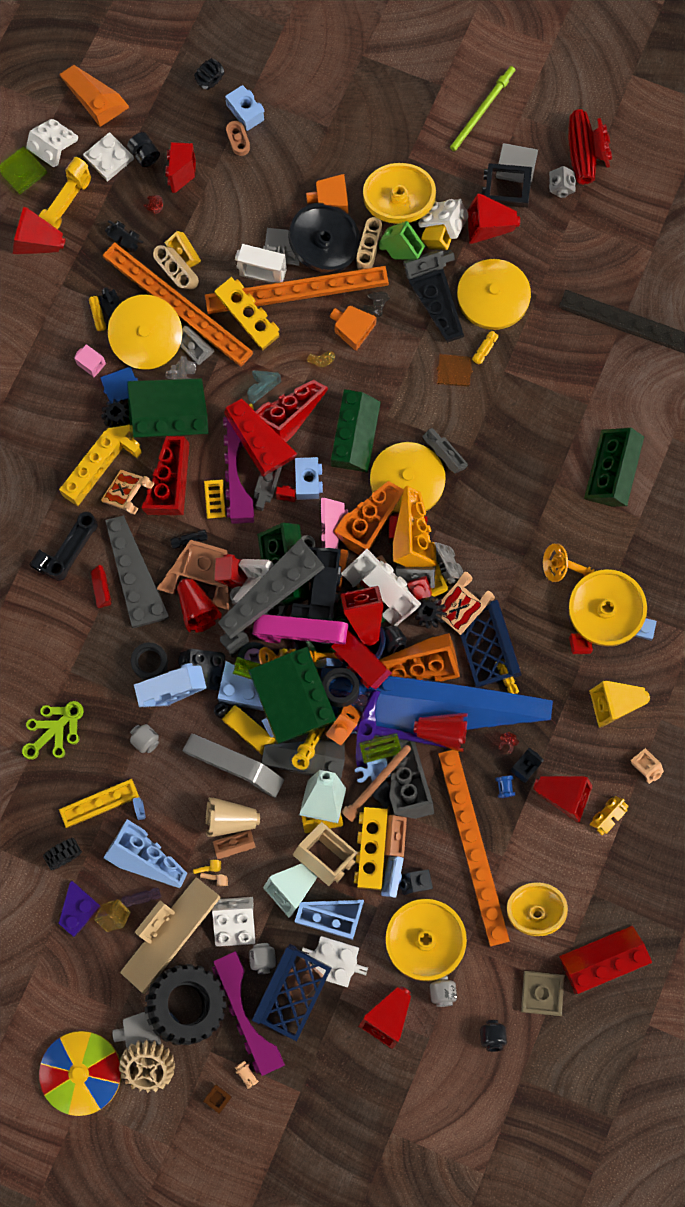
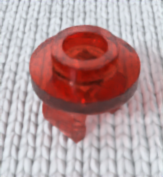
[143,195,163,214]
[499,732,519,754]

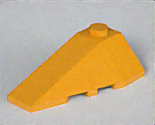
[393,486,437,567]

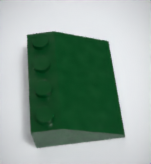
[127,378,208,438]
[249,647,336,744]

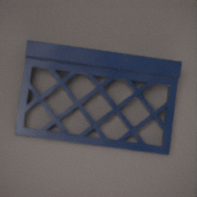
[460,600,522,688]
[252,944,332,1042]

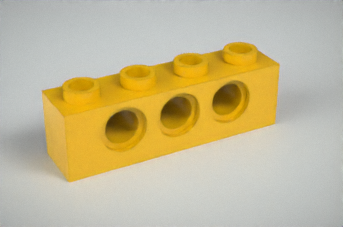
[214,277,279,351]
[59,431,123,506]
[354,807,388,890]

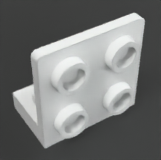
[212,897,255,946]

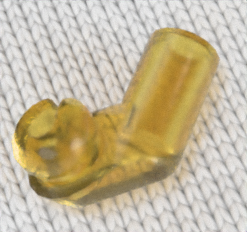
[307,351,335,367]

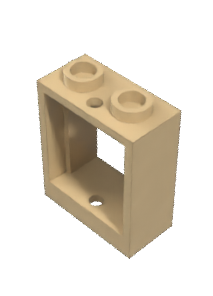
[293,822,358,886]

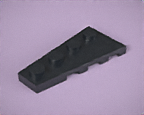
[408,269,464,343]

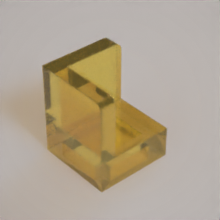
[94,899,131,932]

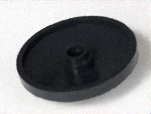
[288,203,361,273]

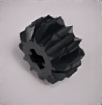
[194,58,224,90]
[101,399,129,428]
[414,596,447,629]

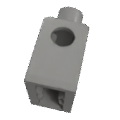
[113,1012,161,1049]

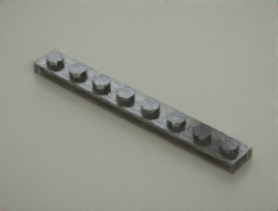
[559,289,685,353]

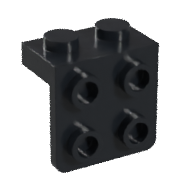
[178,649,225,691]

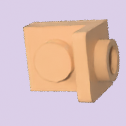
[631,748,664,784]

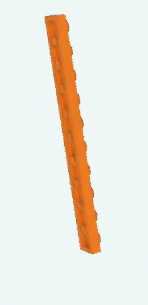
[103,242,253,367]
[205,266,389,314]
[438,750,510,947]

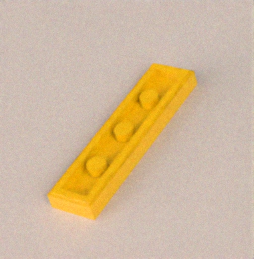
[59,779,139,828]

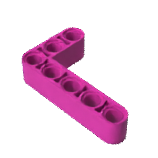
[252,614,348,644]

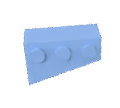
[134,663,206,707]

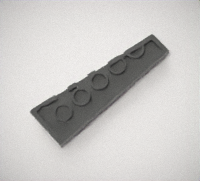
[105,515,170,628]
[218,538,325,639]

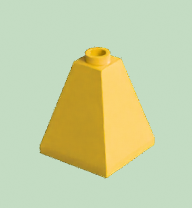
[589,681,650,728]

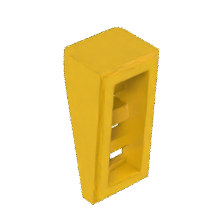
[204,480,226,519]

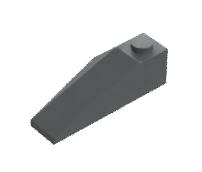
[261,739,345,780]
[390,739,434,819]

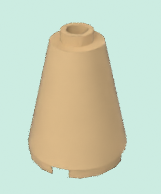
[206,797,260,837]

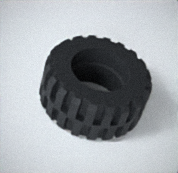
[144,964,226,1045]

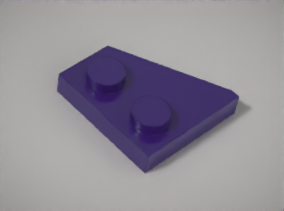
[59,881,101,937]

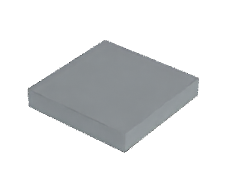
[496,143,538,185]

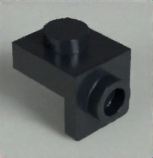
[510,748,544,783]
[399,869,433,895]

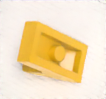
[106,425,142,458]

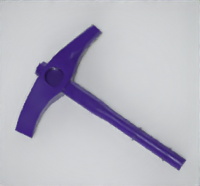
[353,689,447,767]

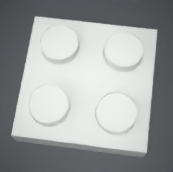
[83,132,134,182]

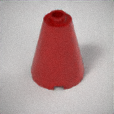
[177,578,222,633]
[414,713,468,752]

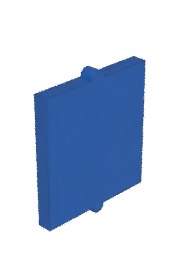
[100,366,138,404]

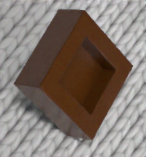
[203,1084,232,1114]

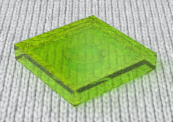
[0,146,47,195]

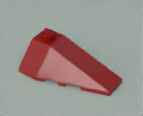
[255,380,328,442]

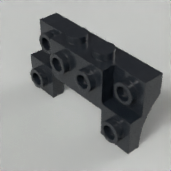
[291,547,341,621]

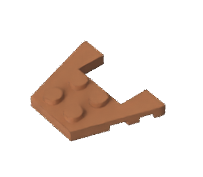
[157,540,230,610]

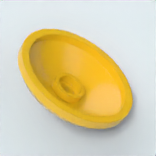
[507,883,568,936]

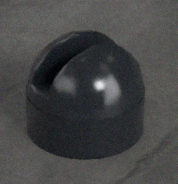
[214,702,230,719]

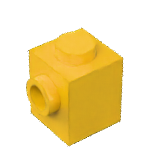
[421,224,451,250]

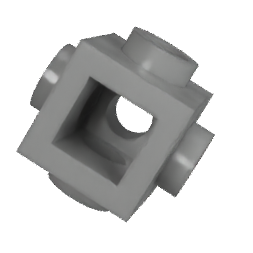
[549,166,576,198]

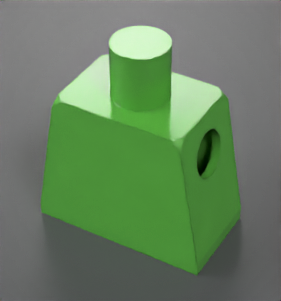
[378,221,425,260]

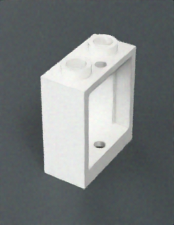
[235,244,287,284]

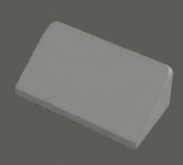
[180,326,214,365]

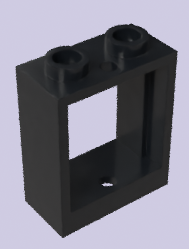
[482,163,532,208]

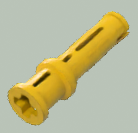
[292,727,325,770]

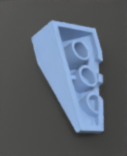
[104,819,187,888]

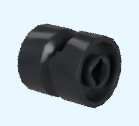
[127,132,160,167]

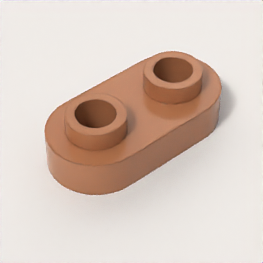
[226,121,250,156]

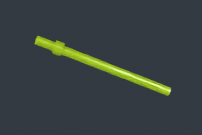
[450,66,515,151]

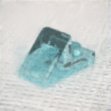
[247,370,281,404]

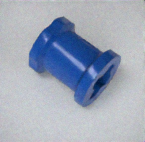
[495,776,515,798]

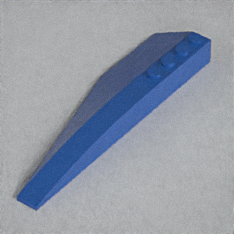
[320,668,553,739]

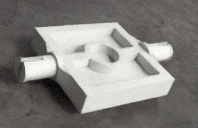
[302,936,368,987]

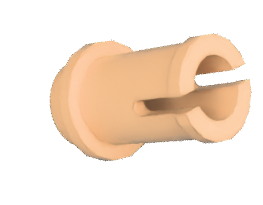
[235,1061,259,1089]

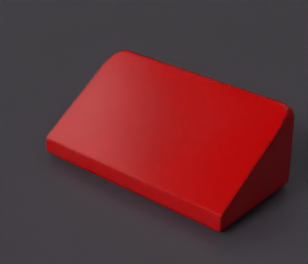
[91,565,112,608]

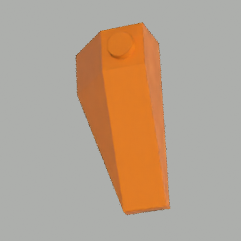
[59,65,129,127]
[334,481,404,555]
[379,633,460,681]

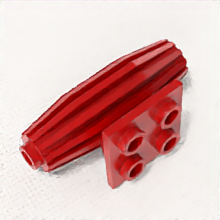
[568,109,612,185]

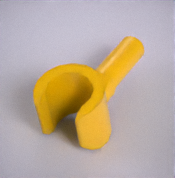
[193,860,221,874]

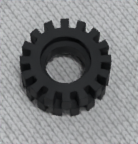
[43,838,82,870]

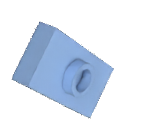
[381,856,404,898]

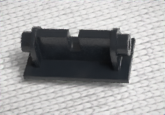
[105,220,143,252]
[98,287,121,320]

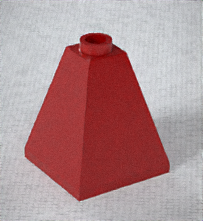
[467,194,520,244]
[13,207,66,254]
[340,586,383,646]
[533,776,593,823]
[358,986,411,1049]

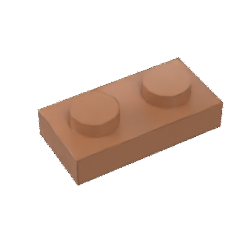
[384,815,407,857]
[213,830,256,859]

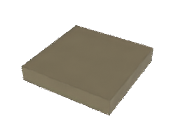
[521,971,565,1016]

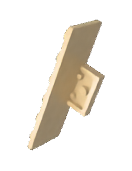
[120,878,221,994]

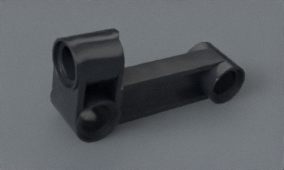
[29,512,98,581]

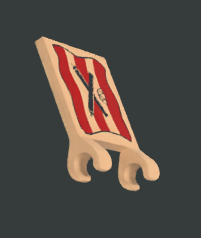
[101,470,155,515]
[432,572,495,635]

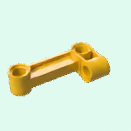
[39,157,91,229]

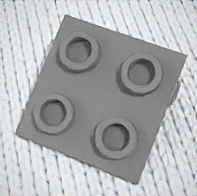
[263,228,299,266]
[434,542,463,584]

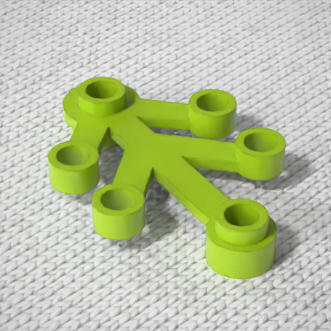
[22,701,84,760]

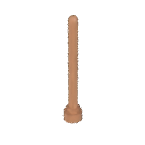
[341,745,411,822]

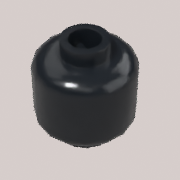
[383,625,407,654]
[480,1020,507,1052]

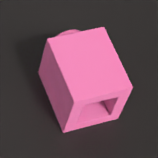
[75,344,106,377]

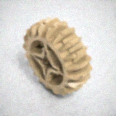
[119,1039,175,1093]

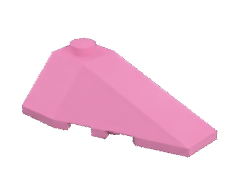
[321,498,348,549]

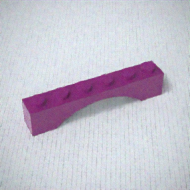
[223,417,254,524]
[212,951,285,1076]

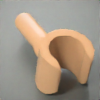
[200,873,228,886]

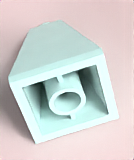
[299,770,346,823]
[263,864,317,918]

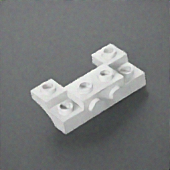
[341,549,421,626]

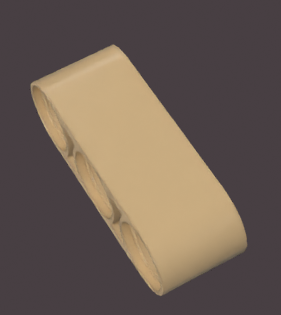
[357,217,382,270]
[153,245,199,290]

